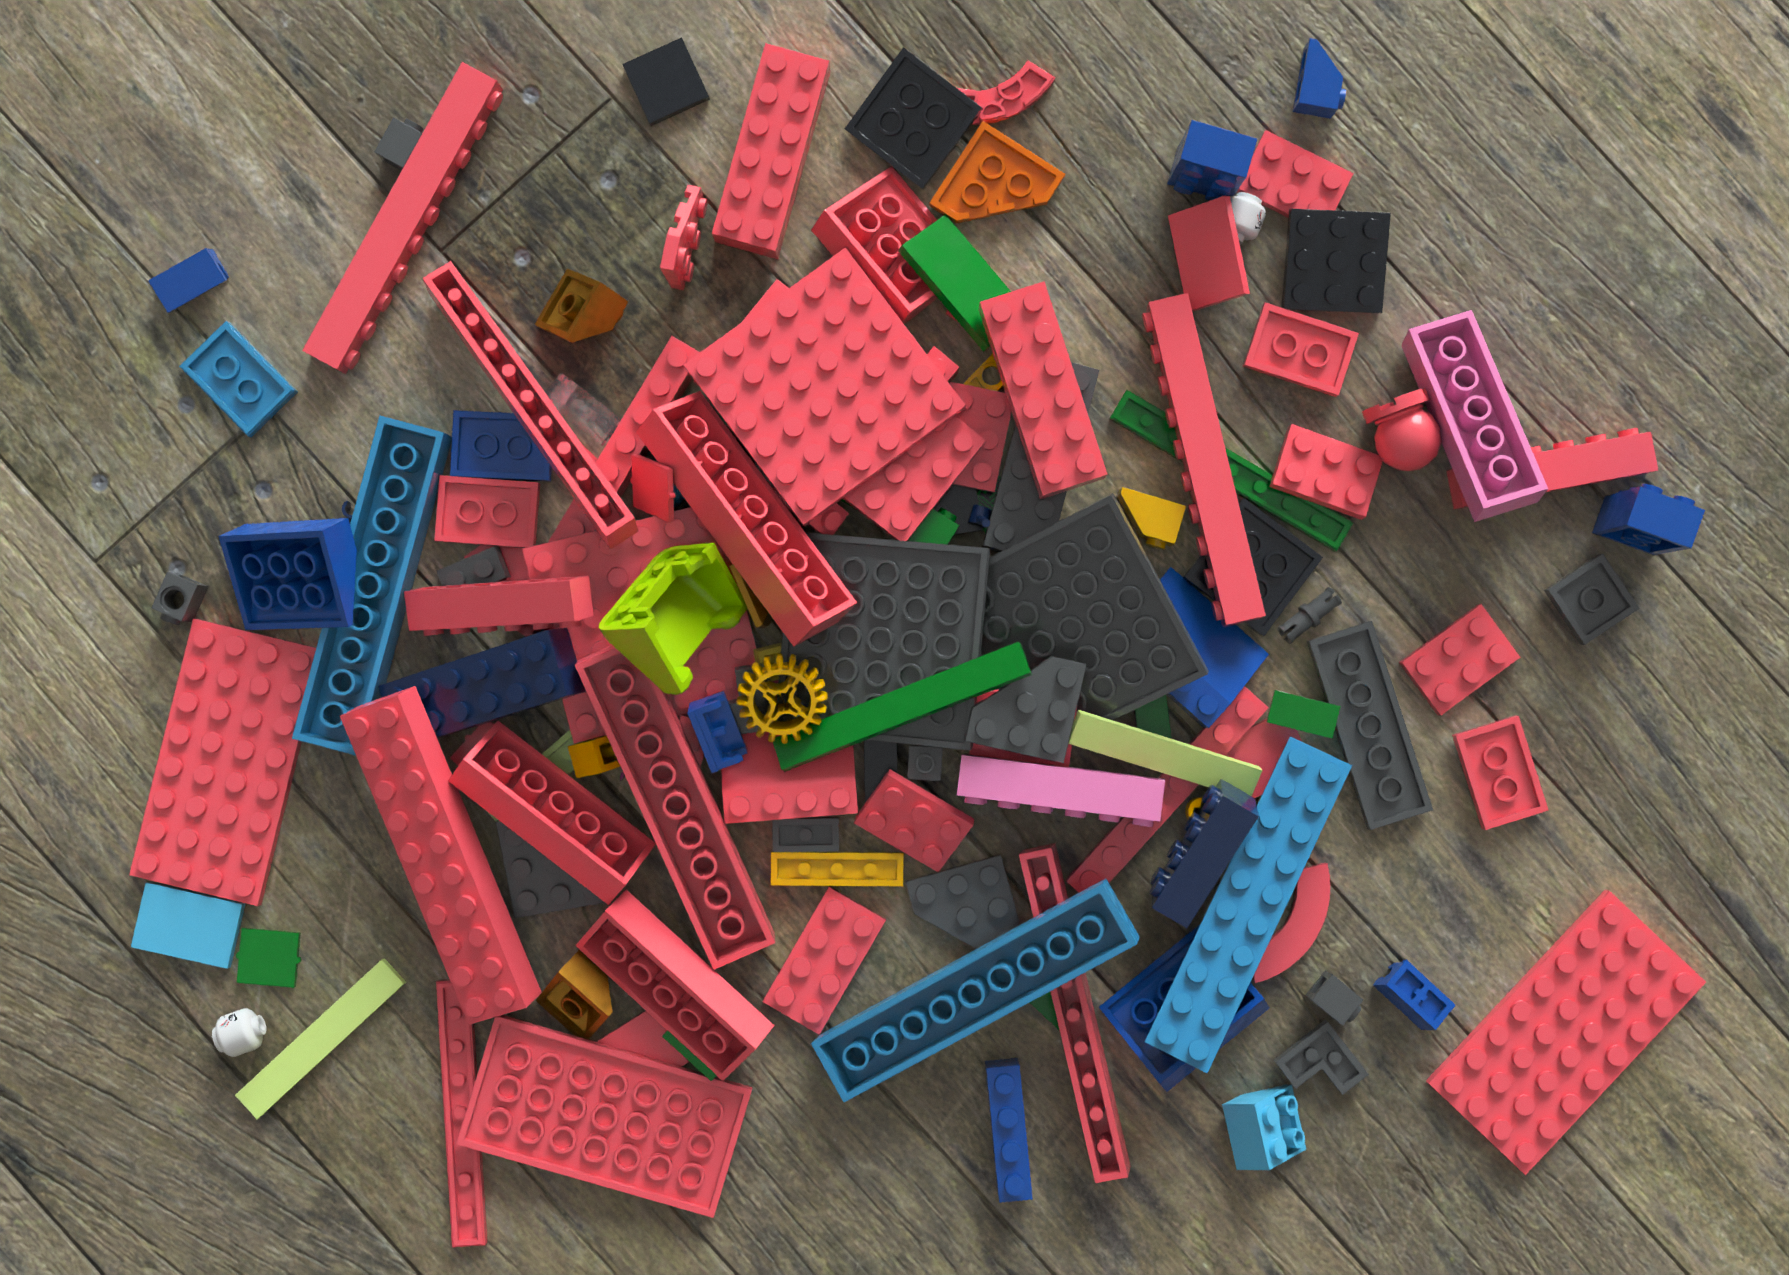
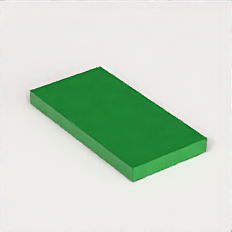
[898,214,1011,352]

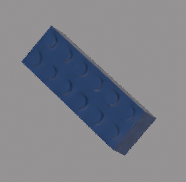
[378,628,586,739]

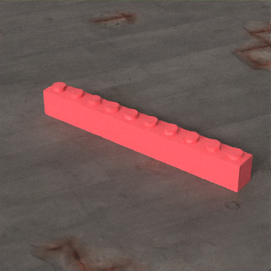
[302,62,503,374]
[423,261,639,550]
[1142,293,1266,627]
[516,336,700,637]
[1019,843,1131,1183]

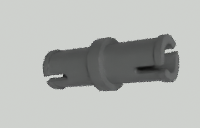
[1277,587,1342,644]

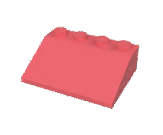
[811,166,937,324]
[721,732,859,824]

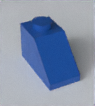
[1292,38,1346,119]

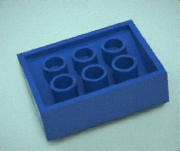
[218,518,357,630]
[1160,567,1269,728]
[1099,925,1270,1092]

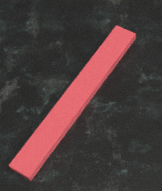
[436,979,487,1247]

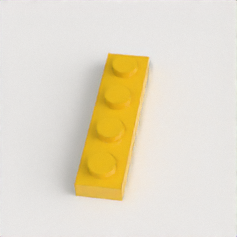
[771,851,904,887]

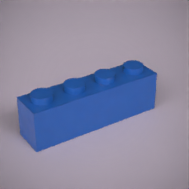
[985,1058,1033,1203]

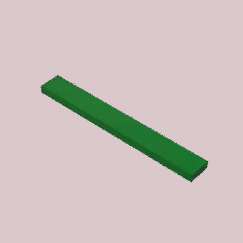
[1109,390,1353,552]
[773,642,1032,771]

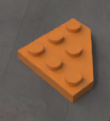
[929,121,1065,224]

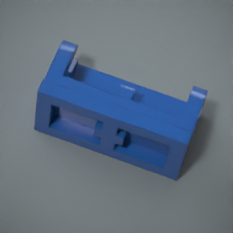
[148,248,229,313]
[687,691,748,773]
[1373,959,1455,1030]

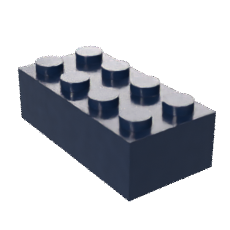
[1149,779,1259,928]

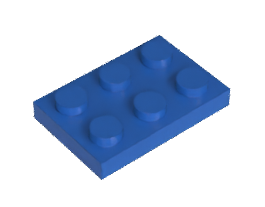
[450,410,552,482]

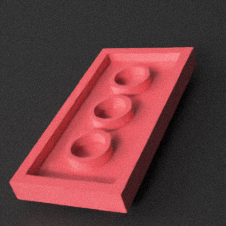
[762,886,886,1035]

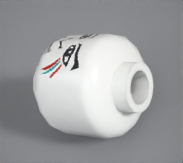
[1230,192,1266,244]
[212,1008,267,1057]

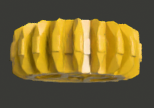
[736,653,828,744]

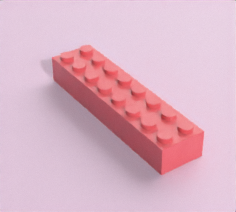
[636,391,857,647]

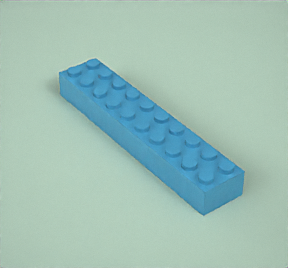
[292,416,452,755]
[1145,737,1352,1074]
[811,878,1140,1103]

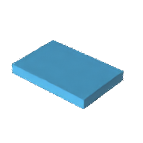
[179,321,298,437]

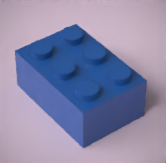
[1167,120,1257,201]
[1592,484,1705,555]

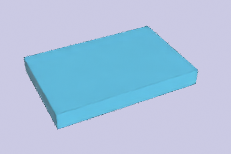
[131,881,246,969]

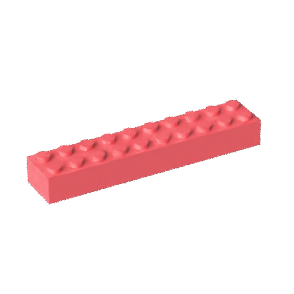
[575,645,775,970]
[340,686,542,1025]

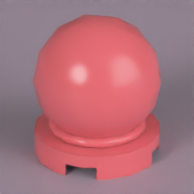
[1362,388,1442,471]

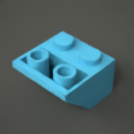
[1222,1084,1306,1170]

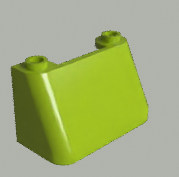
[599,543,748,695]

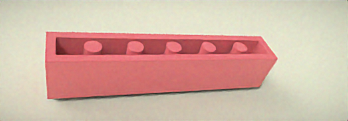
[1446,428,1658,509]
[404,576,594,636]

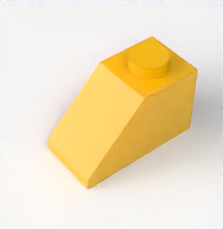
[1117,487,1186,550]
[567,735,620,778]

